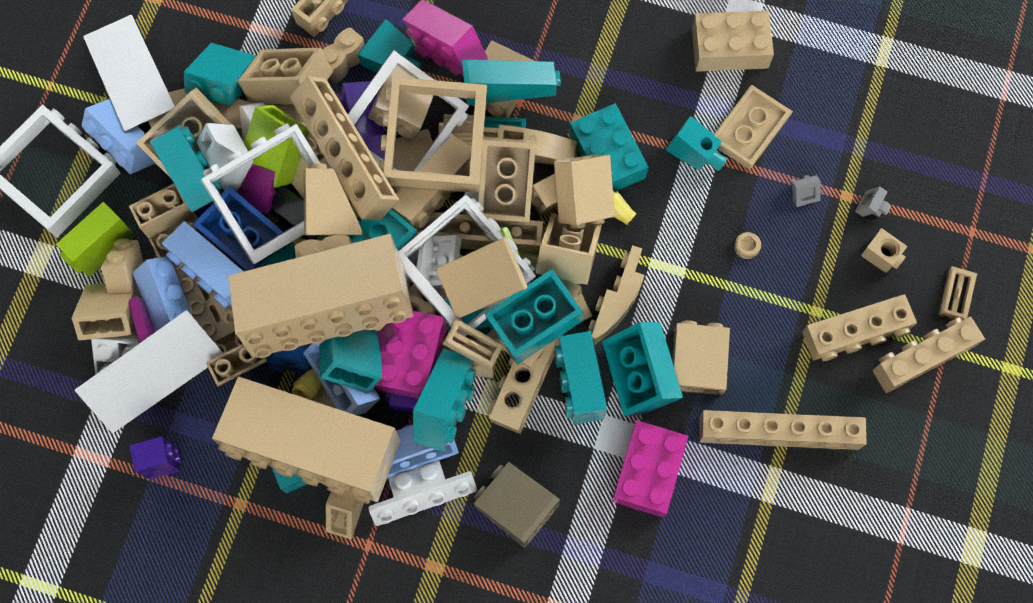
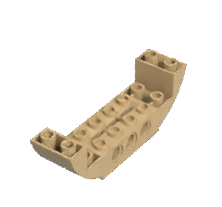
[129,184,267,386]

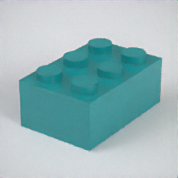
[569,103,648,192]
[150,124,222,212]
[485,269,584,365]
[602,322,683,416]
[554,331,607,425]
[413,349,476,452]

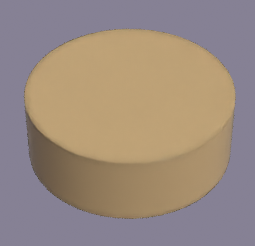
[734,232,761,259]

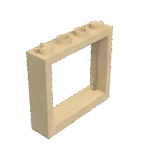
[379,77,487,193]

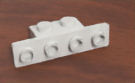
[368,460,477,526]

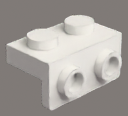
[416,235,461,289]

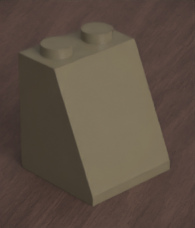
[474,462,560,548]

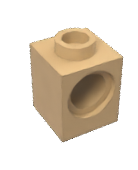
[861,228,907,273]

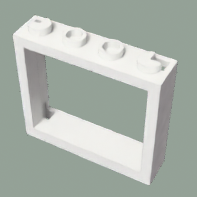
[348,51,469,172]
[0,105,120,238]
[200,123,320,264]
[398,195,536,337]

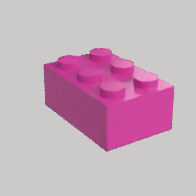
[402,0,488,77]
[375,311,448,399]
[612,420,688,518]

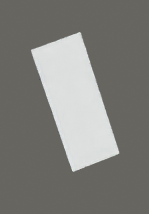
[83,15,175,131]
[75,310,223,433]

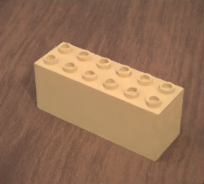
[228,234,413,358]
[212,377,401,504]

